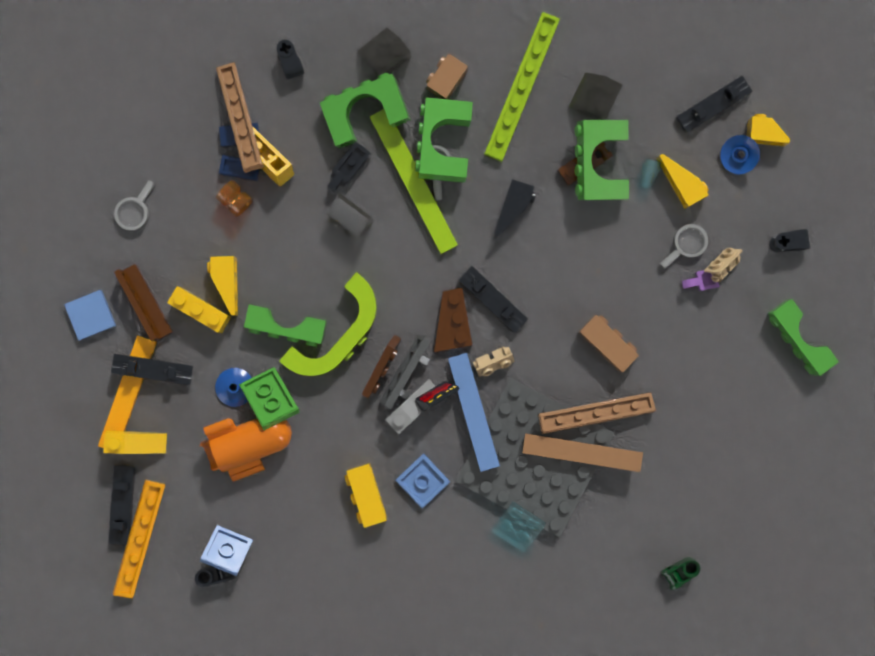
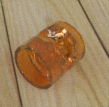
[216,180,253,217]

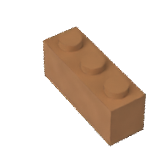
[578,315,639,373]

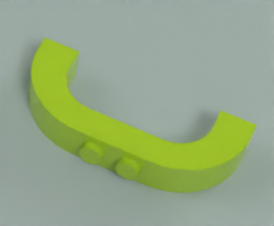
[279,272,377,376]

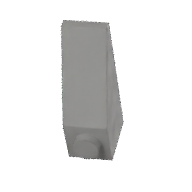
[385,380,435,434]

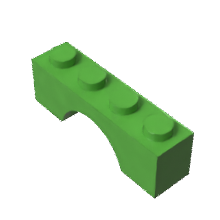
[768,298,839,376]
[244,304,328,347]

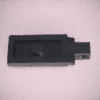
[327,141,371,192]

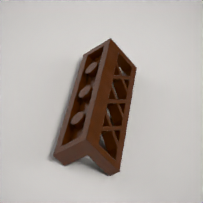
[114,264,173,342]

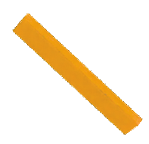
[98,335,157,448]
[112,480,165,599]

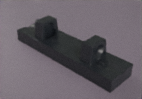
[676,75,753,133]
[458,266,528,333]
[111,353,193,385]
[109,465,135,545]

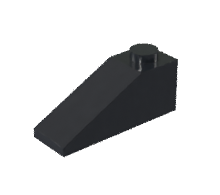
[494,179,536,238]

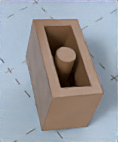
[426,54,468,100]

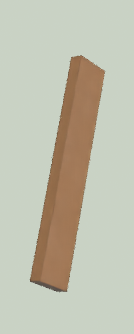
[216,62,264,173]
[537,392,656,434]
[522,433,643,472]

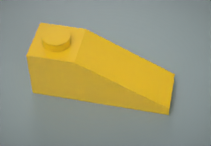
[253,127,294,187]
[656,154,709,209]
[207,256,238,316]
[103,430,167,454]

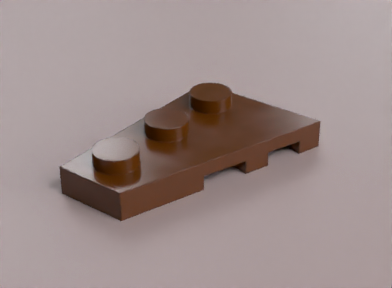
[434,288,472,352]
[361,335,401,398]

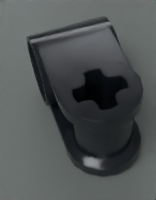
[276,39,305,80]
[770,229,811,253]
[194,565,235,587]

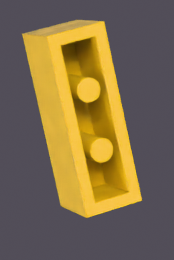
[167,286,232,333]
[344,463,388,528]

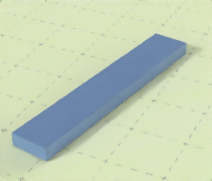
[448,353,500,472]

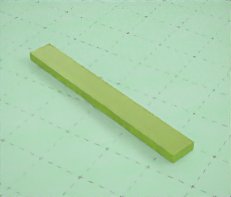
[484,12,560,162]
[369,109,458,254]

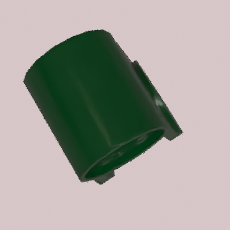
[660,557,701,590]

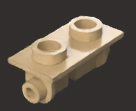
[704,248,743,283]
[473,346,515,377]

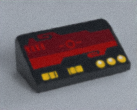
[415,381,460,411]

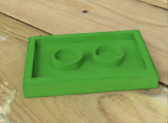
[239,367,300,430]

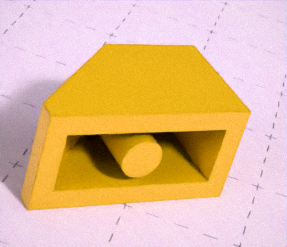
[746,114,790,147]

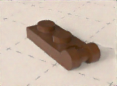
[557,141,614,186]

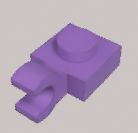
[682,270,720,291]

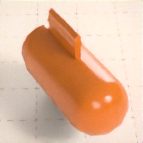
[199,418,292,482]

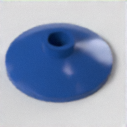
[720,135,760,174]
[215,368,252,407]

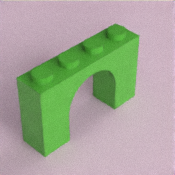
[319,73,411,149]
[415,97,473,183]
[574,120,629,201]

